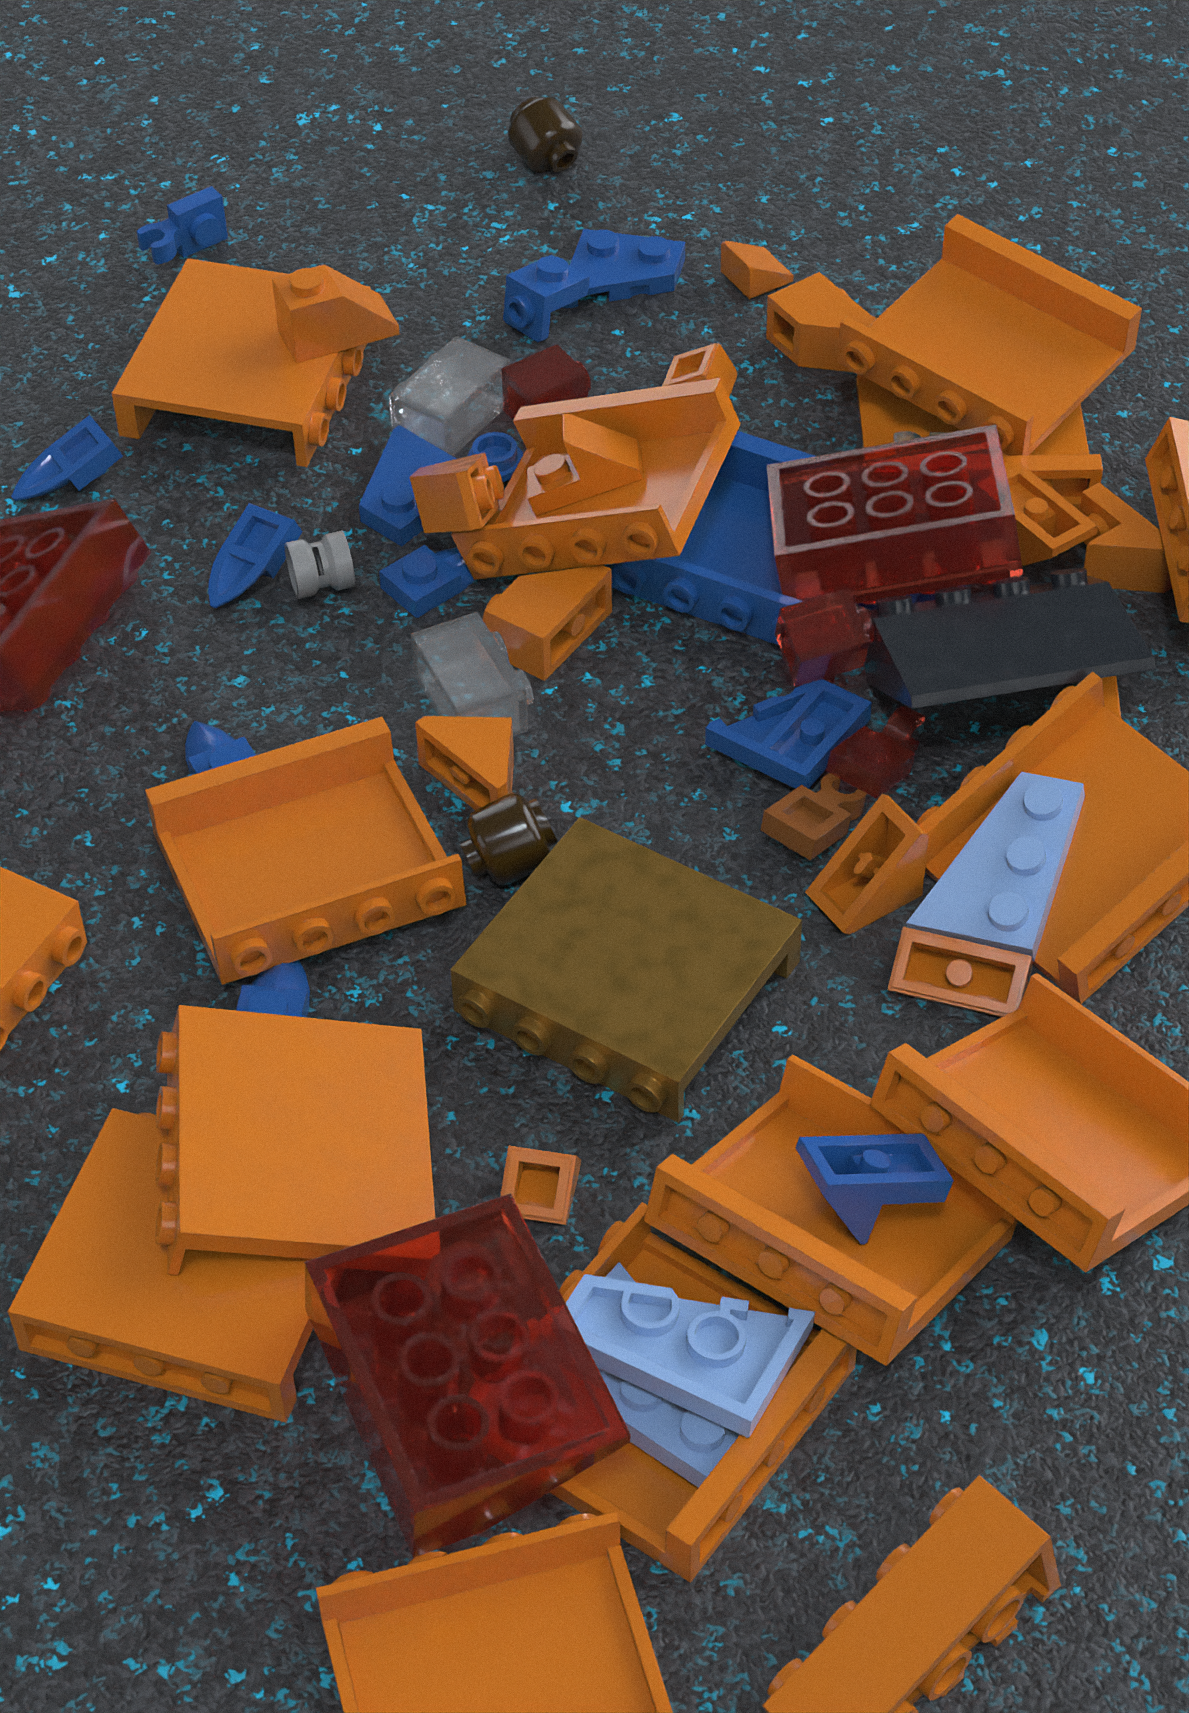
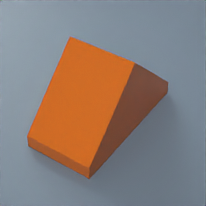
[415,716,514,810]
[805,794,928,935]

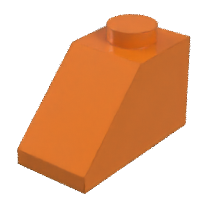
[272,264,400,363]
[483,565,612,681]

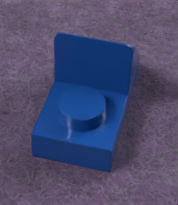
[795,1133,954,1245]

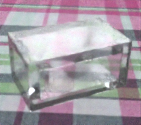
[389,336,511,456]
[411,611,533,736]

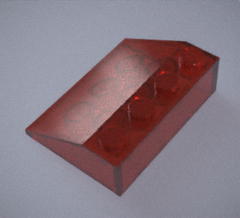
[767,424,1023,612]
[0,498,152,712]
[304,1193,631,1558]

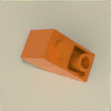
[766,272,877,372]
[410,452,504,533]

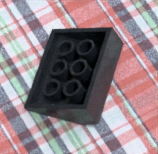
[859,568,1155,709]

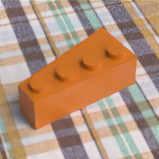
[762,1475,1061,1713]

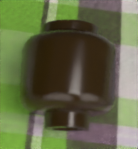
[508,97,583,173]
[459,792,558,886]

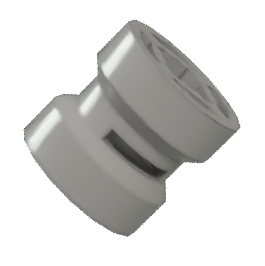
[284,530,355,599]

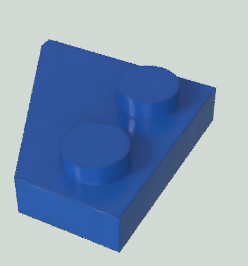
[562,229,685,308]
[359,425,457,547]
[705,678,872,789]

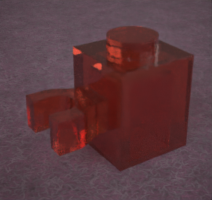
[501,344,591,420]
[774,588,874,687]

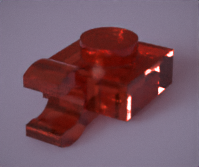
[826,705,926,799]

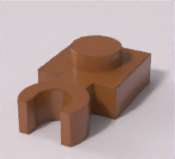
[760,772,868,860]

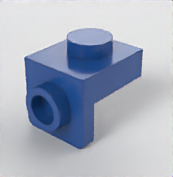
[503,255,590,342]

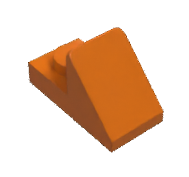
[527,413,643,516]
[974,463,1098,569]
[1079,482,1172,593]

